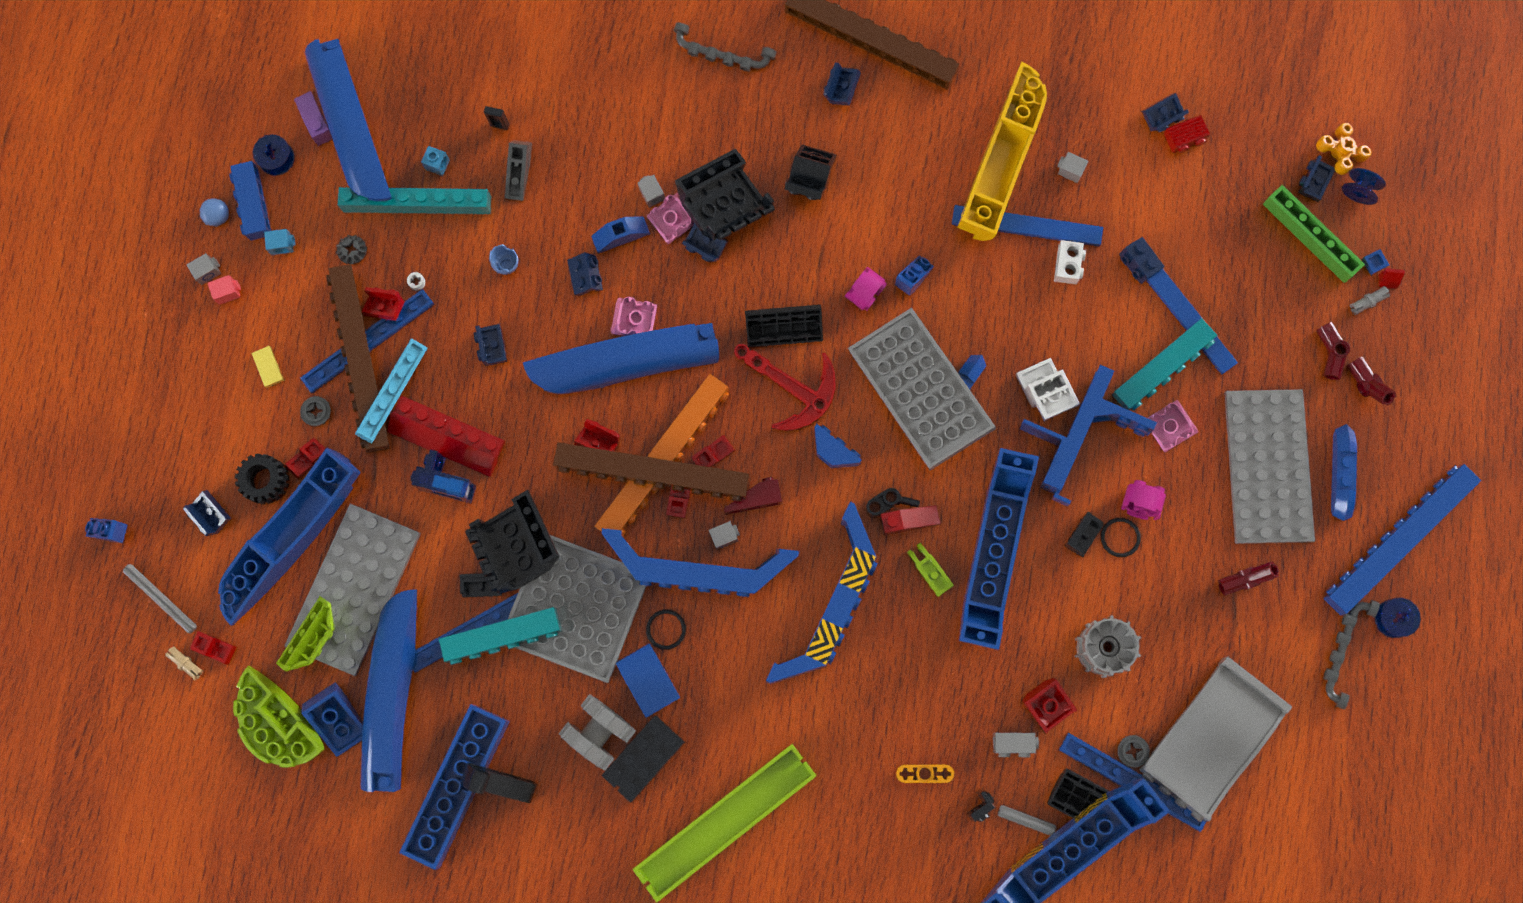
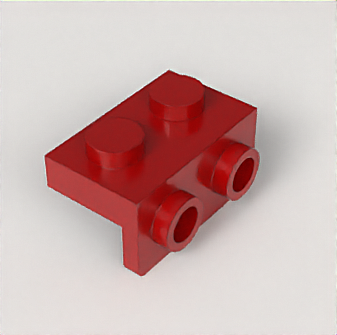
[362,287,405,321]
[574,419,620,451]

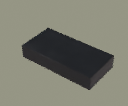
[484,106,510,130]

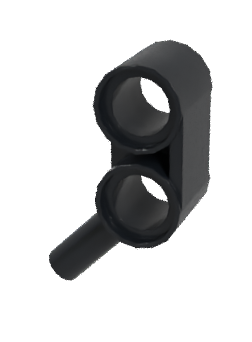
[866,488,920,518]

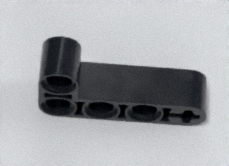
[460,763,537,803]

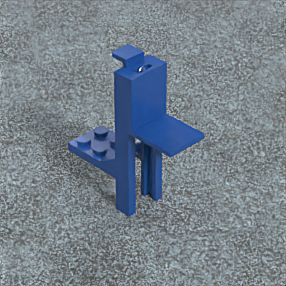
[1019,365,1157,506]

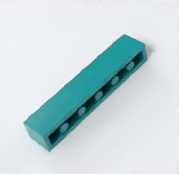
[1112,318,1217,411]
[439,607,562,665]

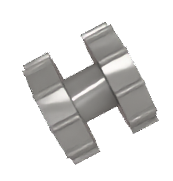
[1075,615,1141,678]
[559,694,636,771]

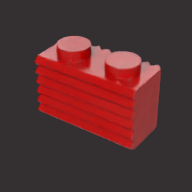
[1163,115,1210,153]

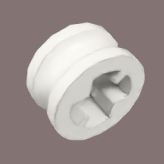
[407,272,425,291]

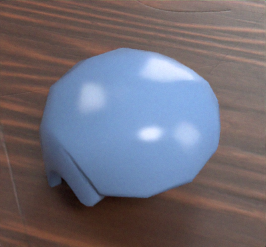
[200,198,229,227]
[489,244,519,275]

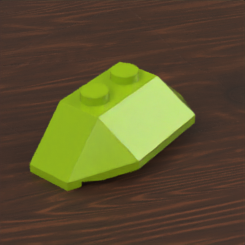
[276,596,335,672]

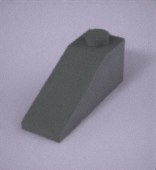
[505,140,532,201]

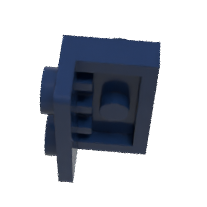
[824,62,861,106]
[1142,93,1189,132]
[1298,155,1335,202]
[682,223,728,263]
[1119,237,1165,284]
[567,252,603,296]
[473,324,508,366]
[183,490,231,536]

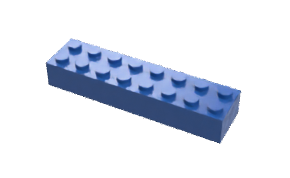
[399,704,510,870]

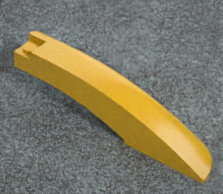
[957,61,1047,241]

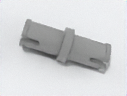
[1350,286,1390,315]

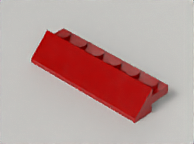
[387,395,505,477]

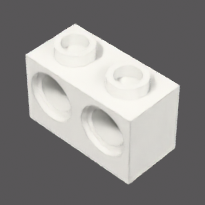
[1054,240,1086,285]

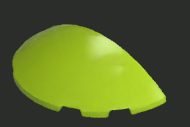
[233,666,325,767]

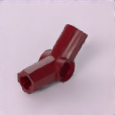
[1316,322,1350,380]
[1347,357,1396,406]
[1218,561,1279,596]

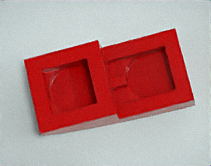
[691,435,736,467]
[285,437,326,480]
[666,487,691,518]
[190,631,237,665]

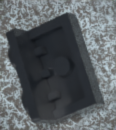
[966,790,995,822]

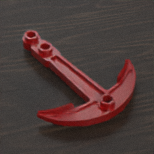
[734,344,836,431]

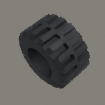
[235,454,290,504]

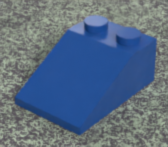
[301,682,363,757]

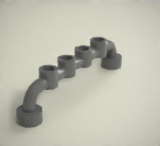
[674,22,777,72]
[1323,600,1380,710]

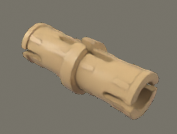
[165,647,204,680]

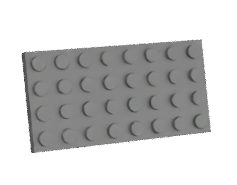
[848,308,996,470]
[1224,389,1315,544]
[284,504,421,676]

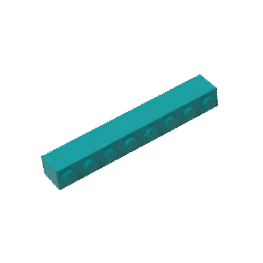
[337,187,491,214]

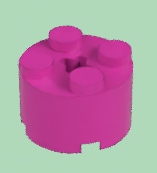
[845,266,887,311]
[1121,480,1166,520]

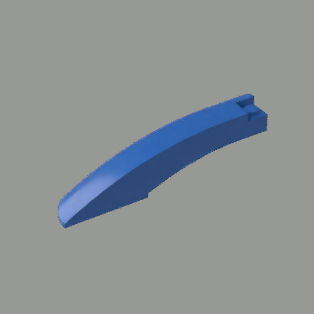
[305,39,392,201]

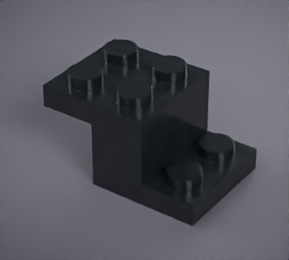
[784,145,837,200]

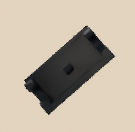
[1065,512,1104,558]
[460,573,502,597]

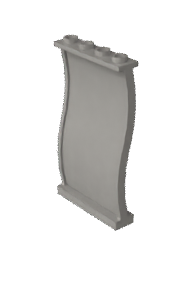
[1139,656,1292,822]

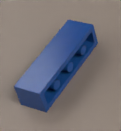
[229,161,271,241]

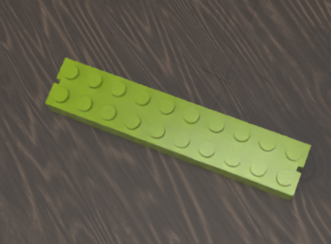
[632,744,817,902]

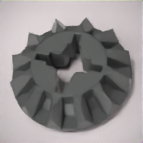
[336,235,367,264]
[300,396,332,427]
[1117,735,1150,767]

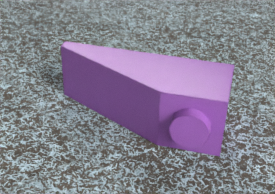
[294,91,332,146]

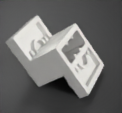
[1015,358,1080,421]

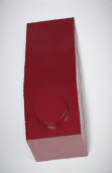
[724,477,782,515]

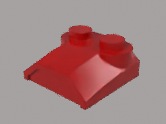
[1023,678,1078,734]

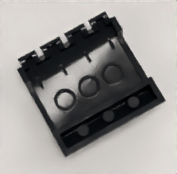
[675,148,775,240]
[465,490,559,594]

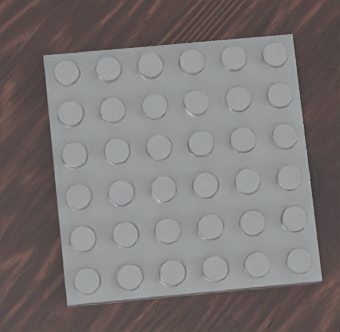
[508,535,646,683]

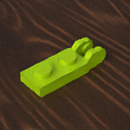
[907,543,954,597]

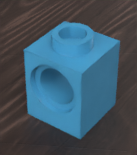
[421,146,450,176]
[264,229,295,255]

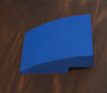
[616,643,680,718]

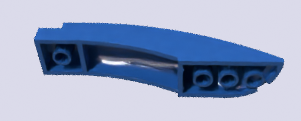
[523,323,719,394]
[218,448,361,626]
[360,589,417,792]

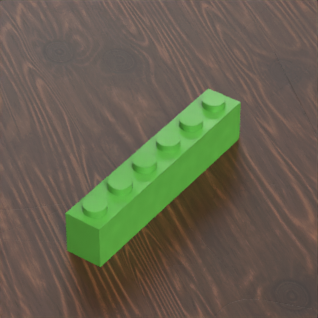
[1263,185,1365,283]

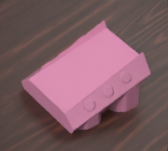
[647,193,694,244]
[611,297,657,336]
[1148,400,1199,452]

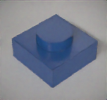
[1361,249,1390,275]

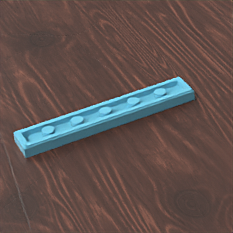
[355,338,428,444]

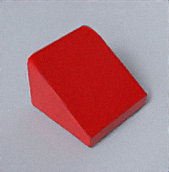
[1379,268,1405,289]

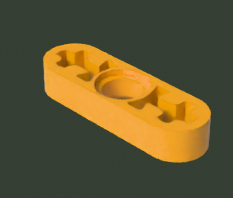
[896,765,954,783]

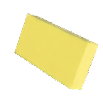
[252,346,284,388]

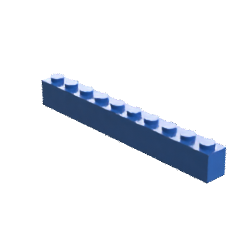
[1323,464,1482,615]

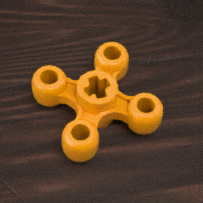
[1316,123,1372,175]

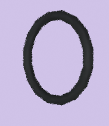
[1101,518,1141,557]
[646,610,686,650]

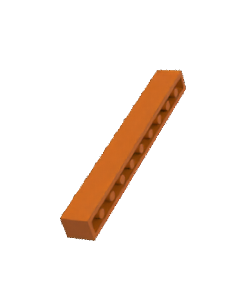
[594,374,729,537]

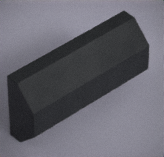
[745,305,823,347]
[1048,768,1122,843]

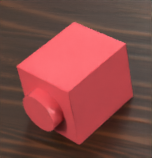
[208,275,241,305]

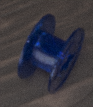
[253,134,295,176]
[1342,168,1386,205]
[1374,598,1421,638]

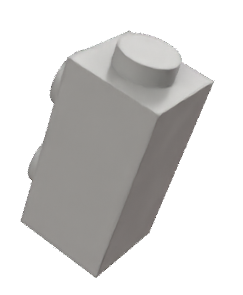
[993,733,1039,757]

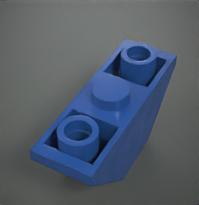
[591,216,650,254]
[895,256,934,296]
[814,424,862,468]
[85,518,128,543]

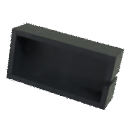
[601,715,686,803]

